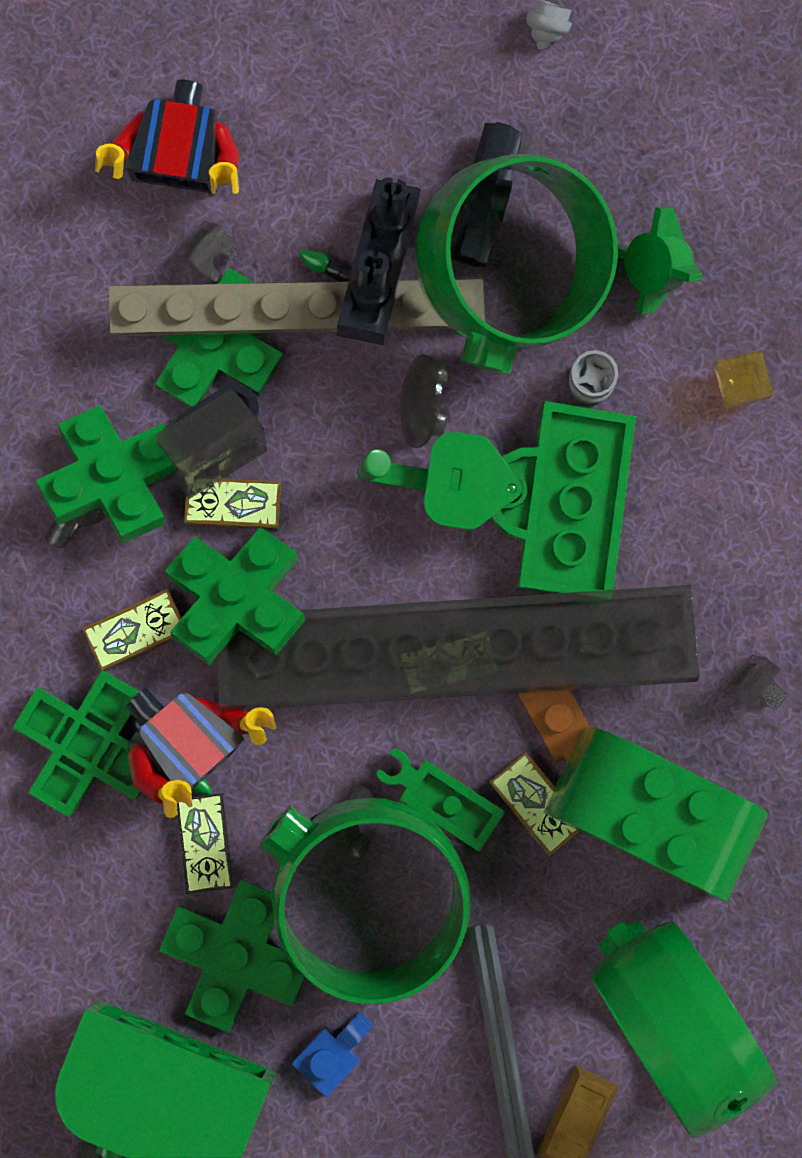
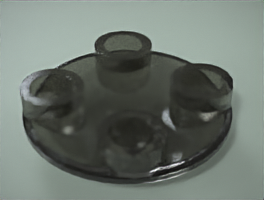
[399,354,448,449]

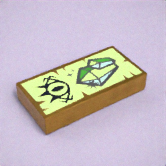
[184,477,281,530]
[82,589,182,671]
[489,752,580,856]

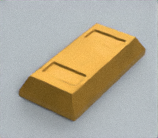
[536,1065,620,1158]

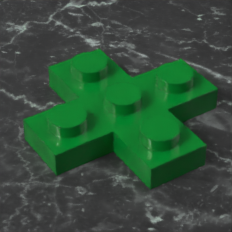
[155,267,284,408]
[36,405,185,544]
[165,527,306,665]
[13,670,142,817]
[159,880,304,1033]

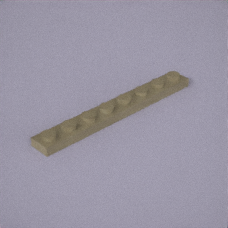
[109,279,485,336]

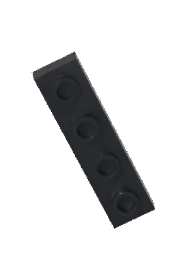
[336,177,421,345]

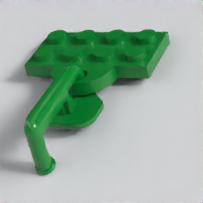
[357,401,636,602]

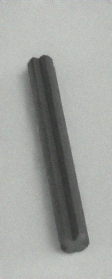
[468,923,534,1158]

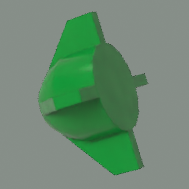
[618,206,702,314]

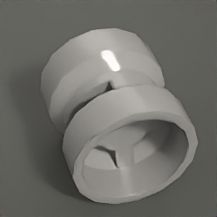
[568,350,618,405]

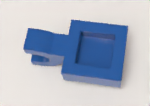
[292,1011,373,1098]

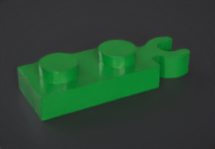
[376,748,505,852]

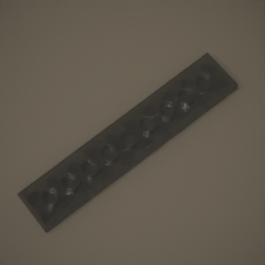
[218,585,699,710]

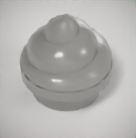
[526,0,572,50]

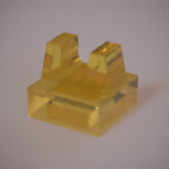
[714,350,773,409]

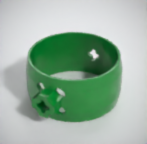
[414,153,618,374]
[259,798,470,1004]
[588,920,778,1139]

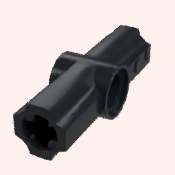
[450,122,523,268]

